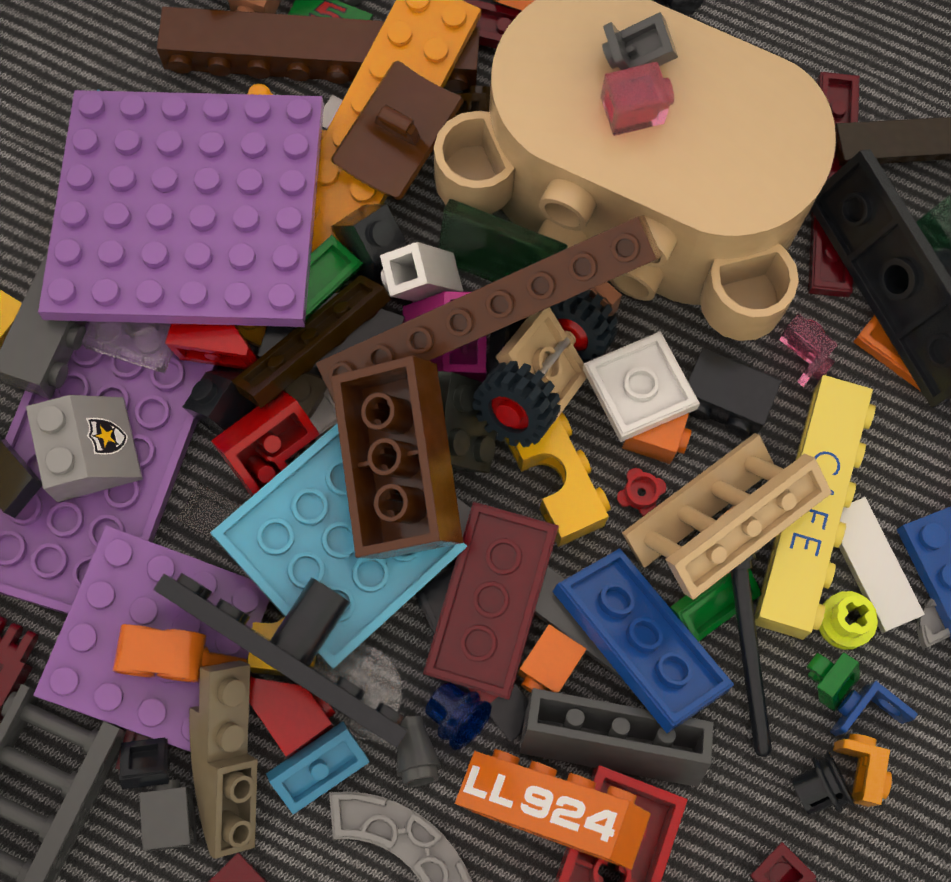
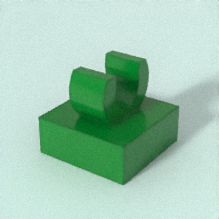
[807,652,860,712]

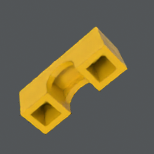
[505,412,611,547]

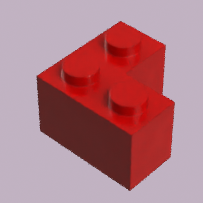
[211,391,320,497]

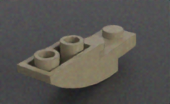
[189,660,258,859]

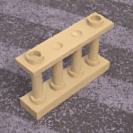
[622,433,832,600]

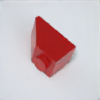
[165,324,258,369]
[249,677,336,758]

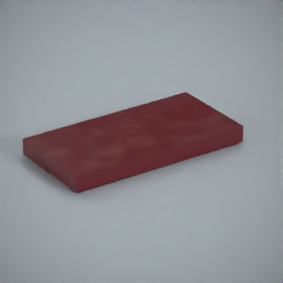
[423,501,559,700]

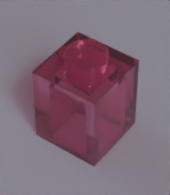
[600,62,674,136]

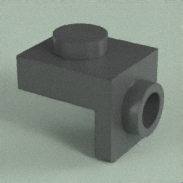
[602,12,678,80]

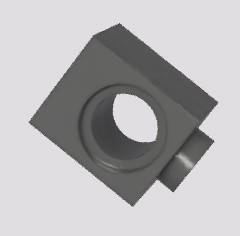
[139,780,198,851]

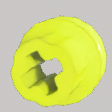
[819,591,878,650]

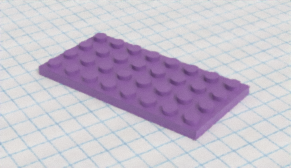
[0,321,218,615]

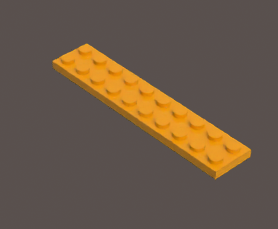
[237,0,481,348]

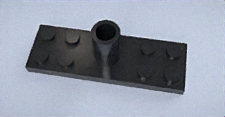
[811,149,951,408]
[153,573,408,748]

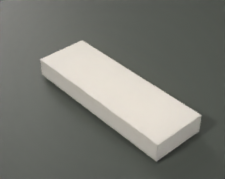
[839,497,925,634]

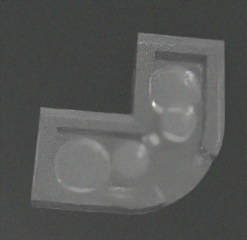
[316,645,402,746]

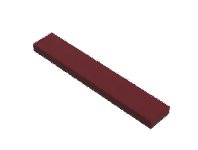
[808,72,860,298]

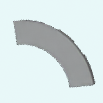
[329,791,473,882]

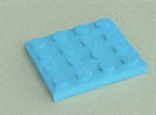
[210,424,467,670]

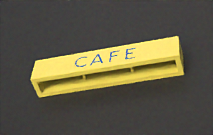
[754,375,876,640]

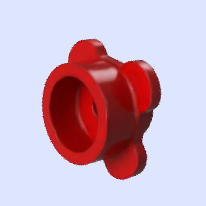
[617,468,666,516]

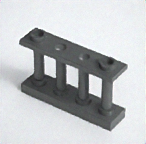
[0,684,127,882]

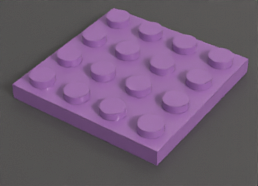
[33,525,269,752]

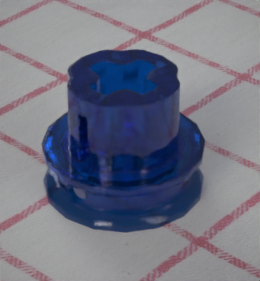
[425,683,492,750]

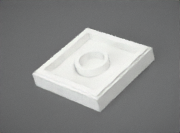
[583,331,700,442]

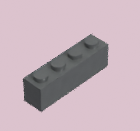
[0,250,87,399]
[519,688,714,787]

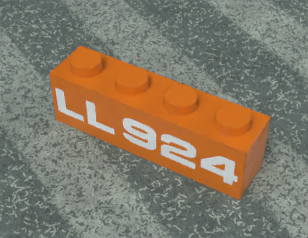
[454,749,651,870]

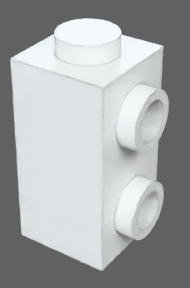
[380,242,463,302]

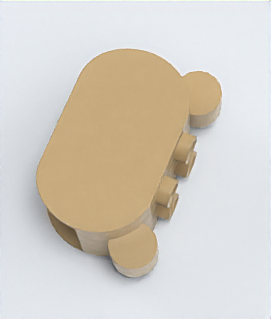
[434,0,836,341]

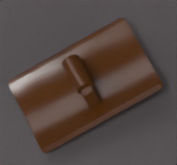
[331,61,463,200]

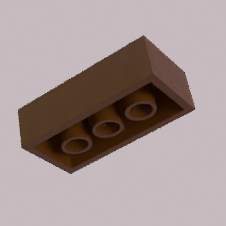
[331,355,463,559]

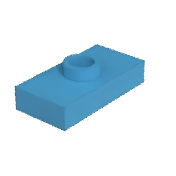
[266,721,370,814]

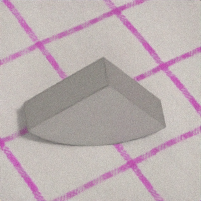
[917,598,951,649]

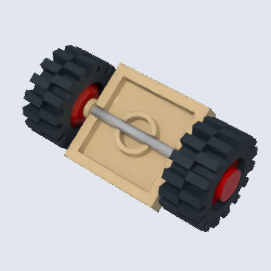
[473,289,618,447]

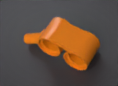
[112,624,247,682]

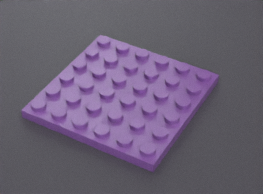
[38,90,324,327]

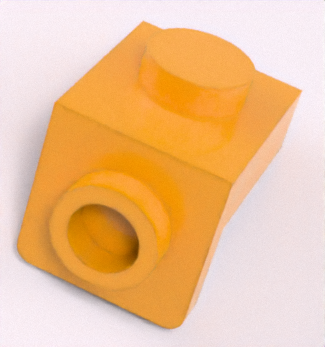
[833,733,892,807]

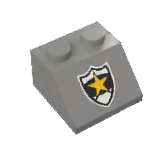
[26,395,143,502]

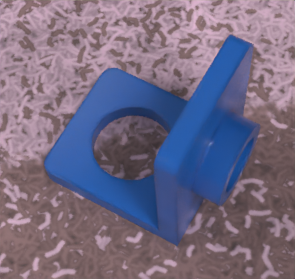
[830,681,918,736]

